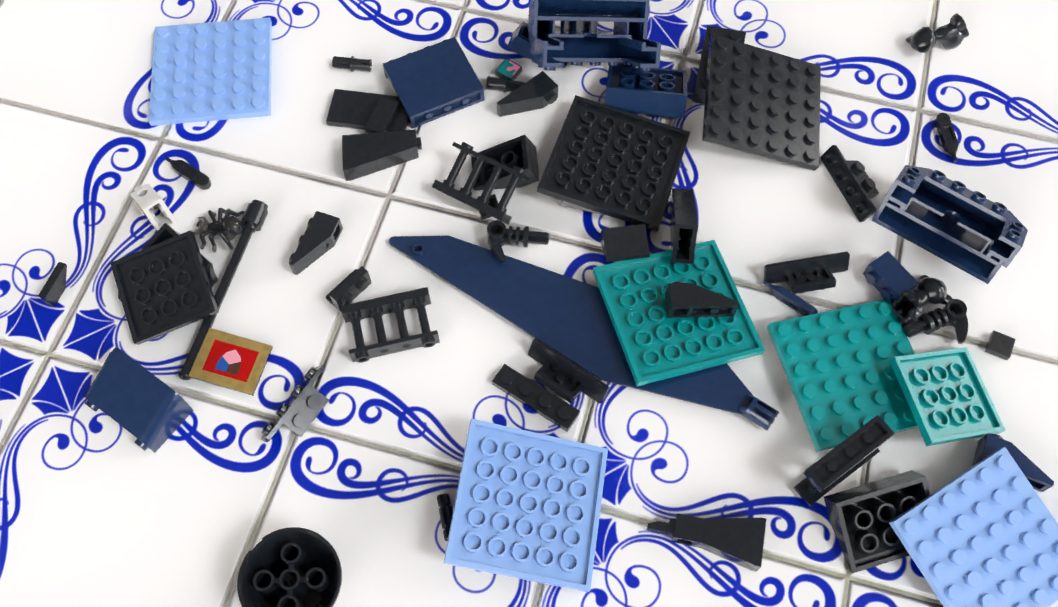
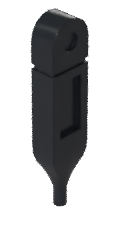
[935,113,959,162]
[166,157,212,190]

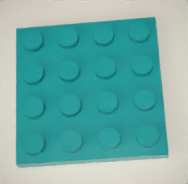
[890,347,1006,447]

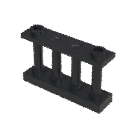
[432,142,531,225]
[341,287,440,363]
[794,415,895,507]

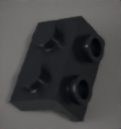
[326,266,372,312]

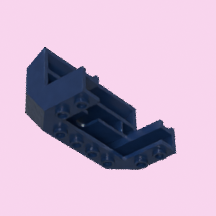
[528,0,661,71]
[872,165,1028,284]

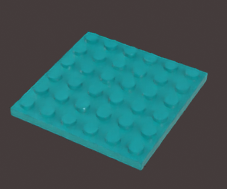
[593,240,765,386]
[767,299,918,452]

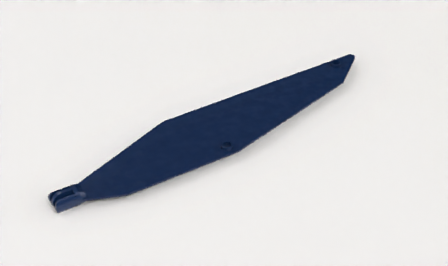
[389,235,779,431]

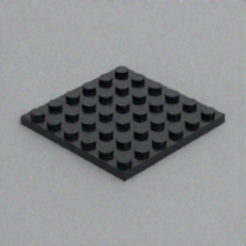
[702,34,821,171]
[537,95,690,232]

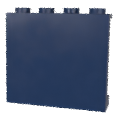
[383,37,485,129]

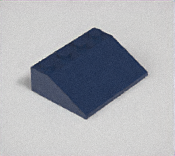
[604,64,688,119]

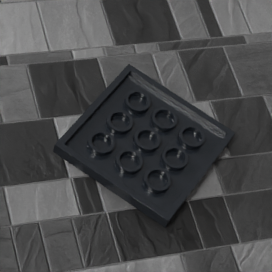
[110,231,219,345]

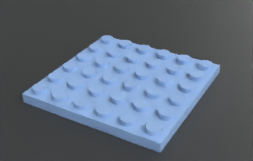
[148,18,272,126]
[443,419,608,592]
[889,447,1058,607]

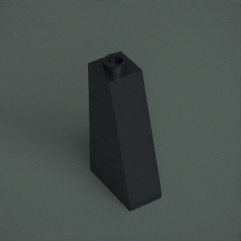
[342,129,422,181]
[670,188,698,264]

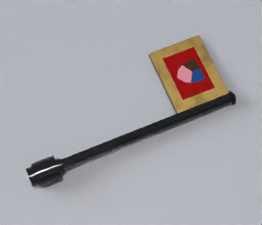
[178,200,273,396]

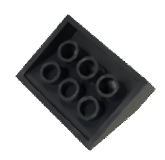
[824,470,930,573]

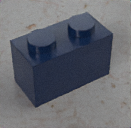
[863,251,919,304]

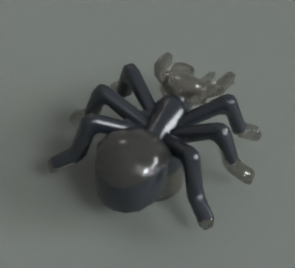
[194,208,245,253]

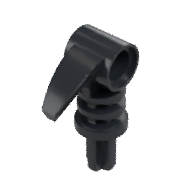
[487,220,549,263]
[903,299,968,344]

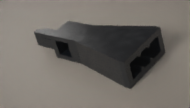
[646,513,766,572]

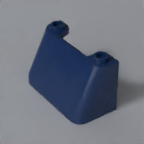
[85,347,194,453]

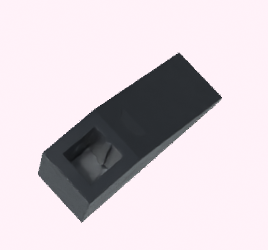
[289,211,343,275]

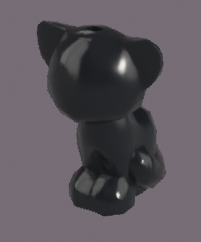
[906,13,969,53]
[892,275,952,324]

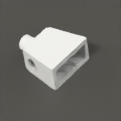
[131,184,178,231]

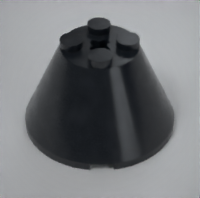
[237,527,342,607]

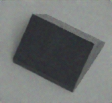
[599,224,650,262]

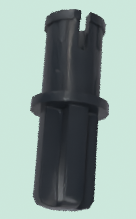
[332,56,372,72]
[486,76,525,93]

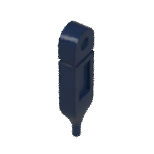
[763,281,818,316]

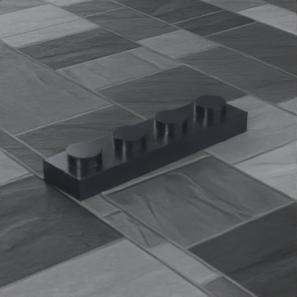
[492,364,580,432]

